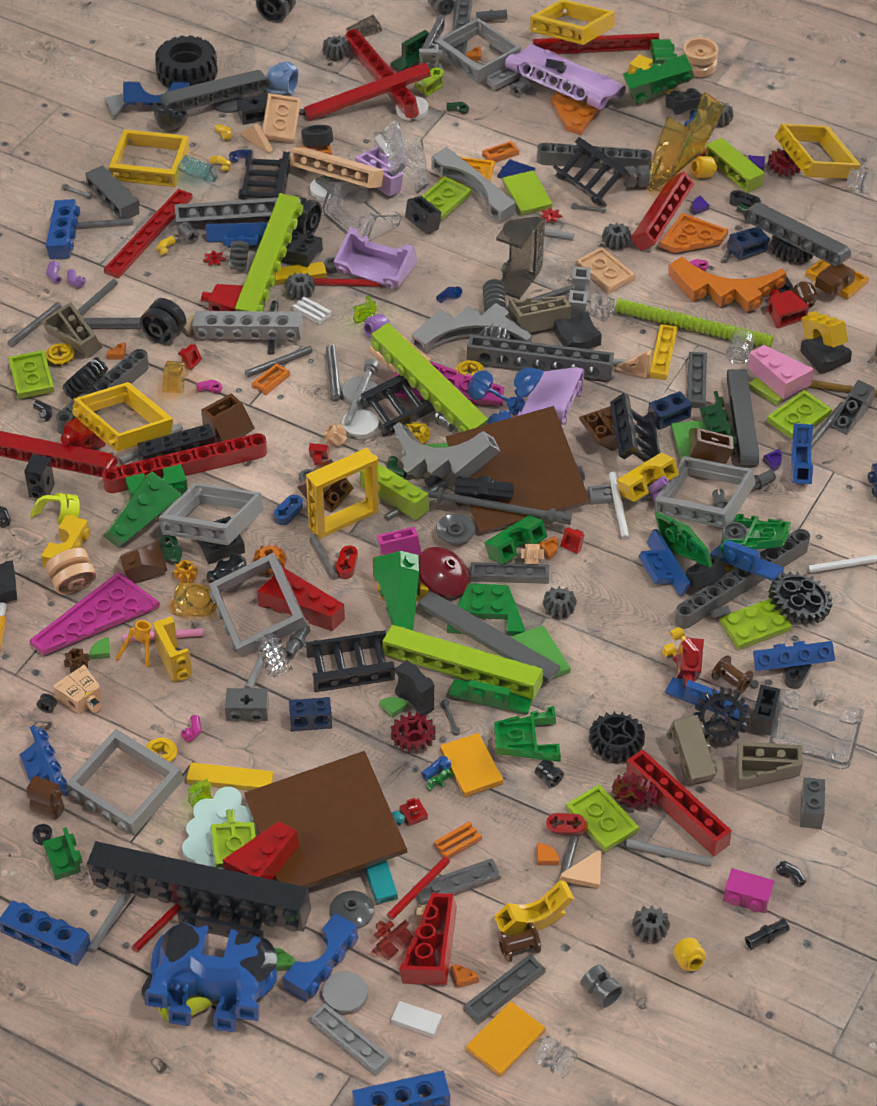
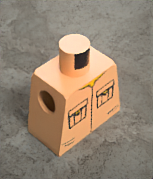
[53,665,102,714]

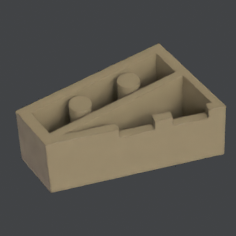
[509,297,571,333]

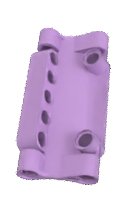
[505,44,626,110]

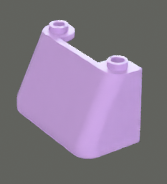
[334,227,418,289]
[517,367,584,428]

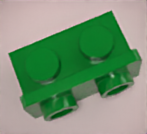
[43,827,83,880]

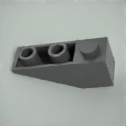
[831,380,876,435]

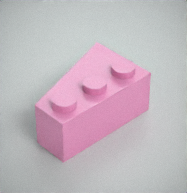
[748,345,814,400]

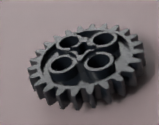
[768,571,833,625]

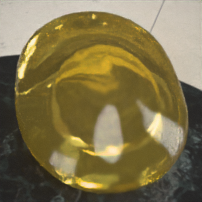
[170,582,217,617]

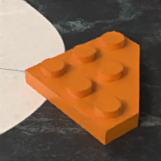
[551,91,600,135]
[659,213,729,253]

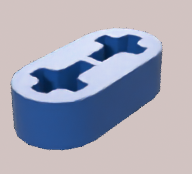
[274,495,303,525]

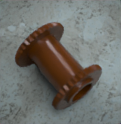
[711,655,753,695]
[498,922,541,962]

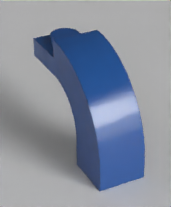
[790,423,813,484]

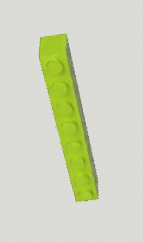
[235,193,303,312]
[371,322,488,432]
[382,625,543,700]

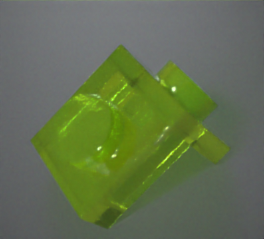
[353,295,377,324]
[188,779,213,809]

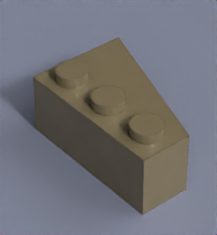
[41,302,103,358]
[666,715,717,786]
[736,742,803,791]

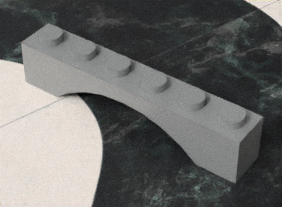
[431,147,516,224]

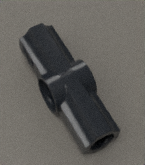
[454,476,514,500]

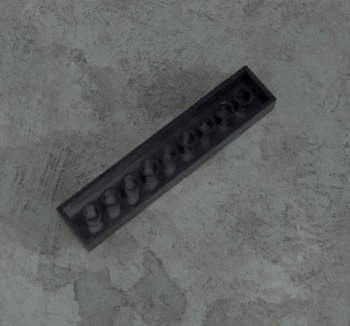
[86,841,311,932]

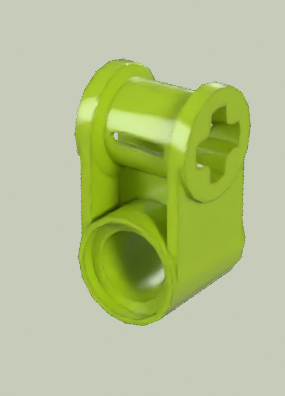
[414,67,444,96]

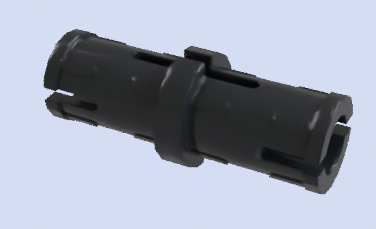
[744,918,790,949]

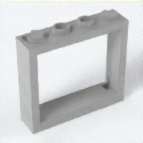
[435,18,521,84]
[654,456,755,528]
[159,483,264,545]
[209,552,307,657]
[66,729,184,835]

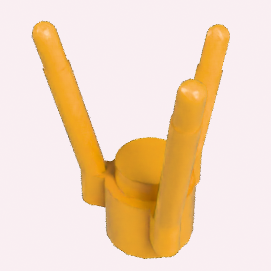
[116,620,151,667]

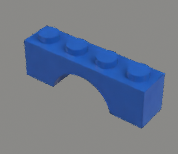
[123,81,189,106]
[283,913,358,1002]

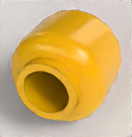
[691,156,717,178]
[673,938,706,971]

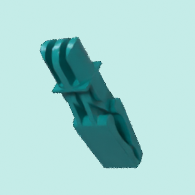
[364,860,398,905]

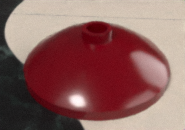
[418,547,471,598]

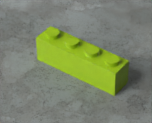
[705,137,765,193]
[360,464,429,520]

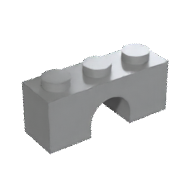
[569,266,591,318]

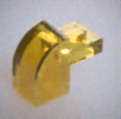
[162,361,189,393]

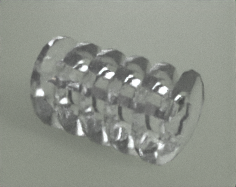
[255,632,293,677]

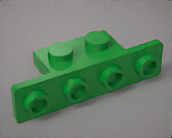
[449,679,533,715]

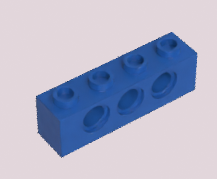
[46,199,80,259]
[0,900,90,966]
[352,1070,451,1106]

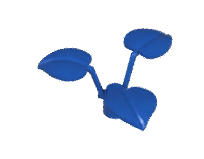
[468,367,544,424]

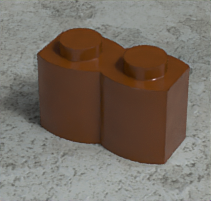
[815,263,855,296]
[27,776,64,820]

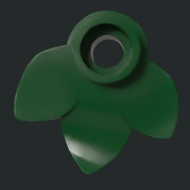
[159,535,182,564]

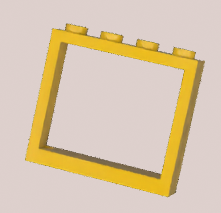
[530,0,615,45]
[775,123,861,179]
[109,129,190,187]
[72,382,173,452]
[306,448,380,539]

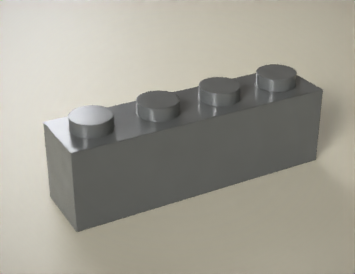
[85,165,140,219]

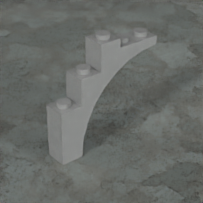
[412,303,532,354]
[393,422,501,479]

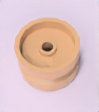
[683,38,718,77]
[46,548,96,594]

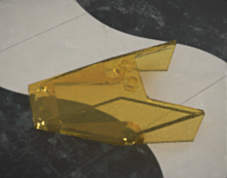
[648,92,726,191]

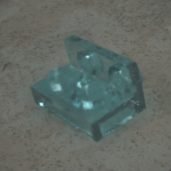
[177,155,218,182]

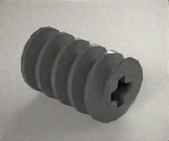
[482,279,506,312]

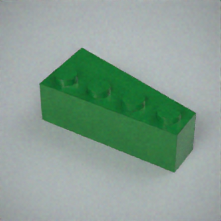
[623,55,695,105]
[102,471,182,547]

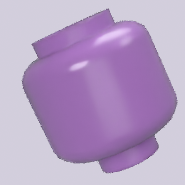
[363,314,390,338]

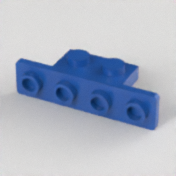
[206,223,268,248]
[639,529,690,597]
[710,540,784,581]
[753,641,835,671]
[665,677,749,721]
[20,725,69,796]

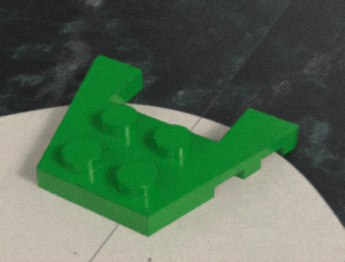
[721,514,791,554]
[447,583,525,636]
[494,706,561,762]

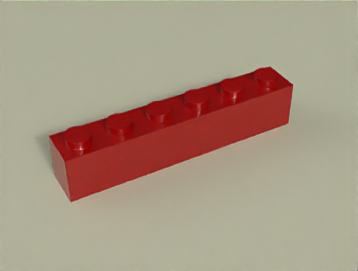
[631,171,694,251]
[626,749,732,856]

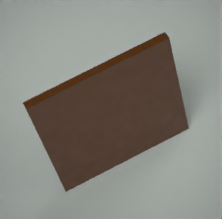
[446,406,590,535]
[244,751,408,888]

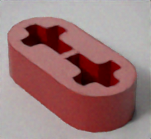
[336,545,358,579]
[546,813,588,836]

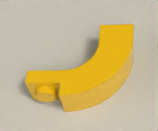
[494,880,574,936]

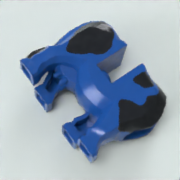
[141,923,277,1032]

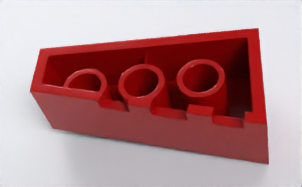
[257,567,345,631]
[399,893,457,985]

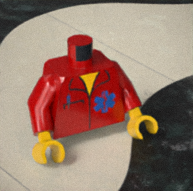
[662,627,704,688]

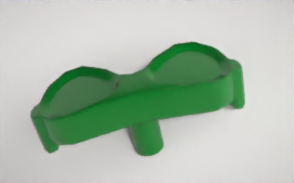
[427,769,454,791]

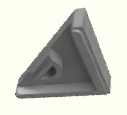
[105,93,127,120]

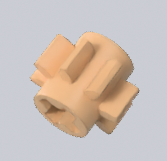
[324,424,347,447]
[520,544,544,564]

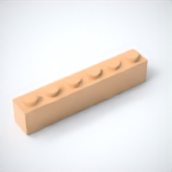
[289,147,384,188]

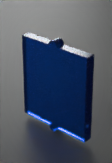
[497,159,536,179]

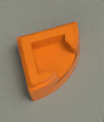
[466,46,481,61]
[106,343,126,360]
[538,536,558,560]
[537,843,560,865]
[451,965,479,988]

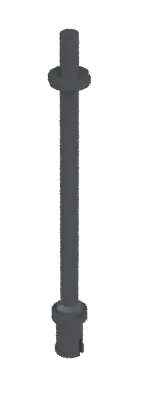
[421,487,572,525]

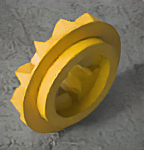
[45,343,75,366]
[455,360,484,376]
[404,421,431,444]
[145,738,177,763]

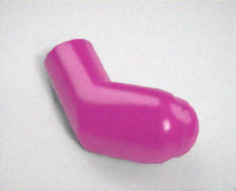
[690,259,709,271]
[196,379,223,394]
[181,715,202,742]

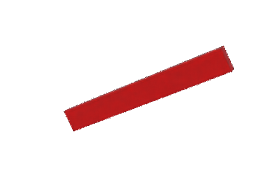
[532,33,660,54]
[304,62,431,121]
[104,189,193,279]

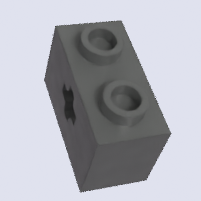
[225,688,269,722]
[800,777,825,829]

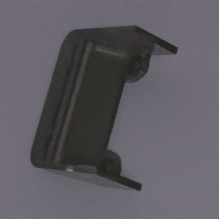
[496,216,545,300]

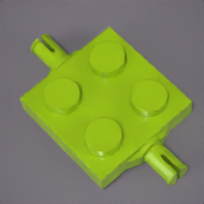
[210,809,256,868]

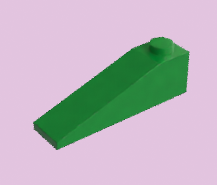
[655,512,712,568]
[373,551,419,631]

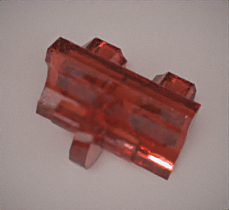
[372,919,414,960]

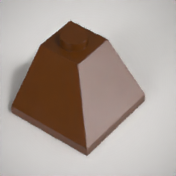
[120,541,168,584]

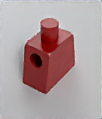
[201,284,243,311]
[767,289,809,329]
[61,418,106,449]

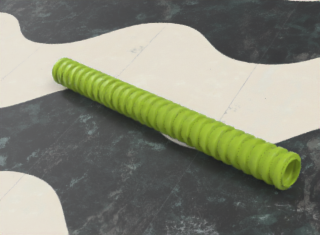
[615,298,774,348]

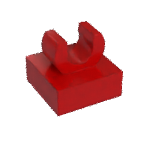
[178,344,202,370]
[308,443,330,465]
[560,527,585,554]
[399,797,428,827]

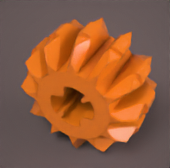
[253,543,287,576]

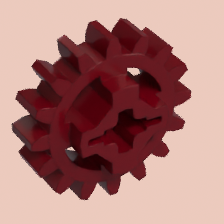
[767,148,800,177]
[391,712,436,754]
[611,773,659,810]

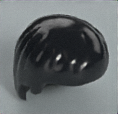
[153,102,188,131]
[206,553,247,591]

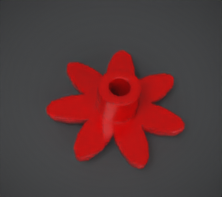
[540,207,562,223]
[203,250,226,266]

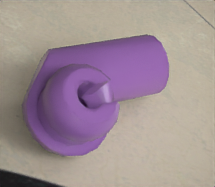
[46,261,62,284]
[67,269,86,288]
[649,476,669,502]

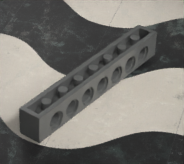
[467,334,614,381]

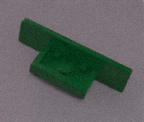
[390,30,429,72]
[699,391,738,455]

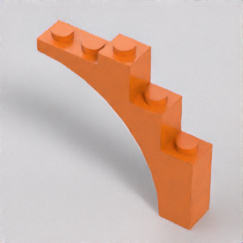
[668,256,786,313]

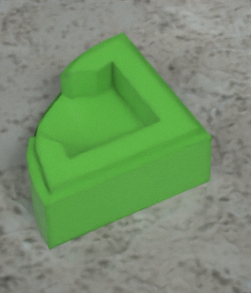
[89,637,110,659]
[379,697,408,718]
[274,948,295,971]

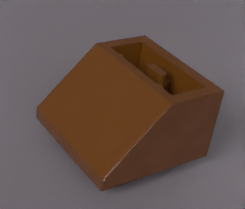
[201,393,255,442]
[579,406,618,451]
[689,428,734,464]
[297,459,354,512]

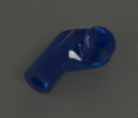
[229,149,251,163]
[436,286,463,303]

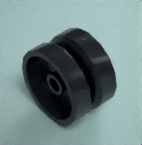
[256,0,296,23]
[292,195,322,235]
[140,298,187,344]

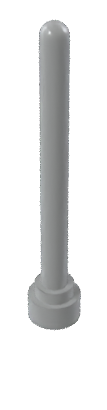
[344,359,380,426]

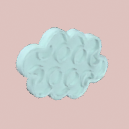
[182,787,253,869]

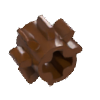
[63,648,90,673]

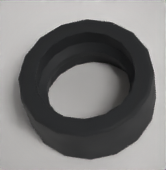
[301,125,333,147]
[685,557,726,588]

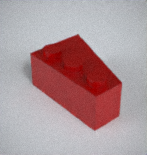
[222,821,299,880]

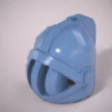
[266,61,299,95]

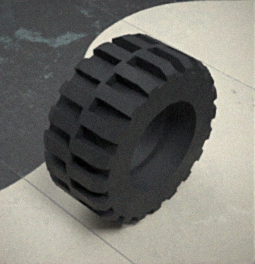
[155,35,218,89]

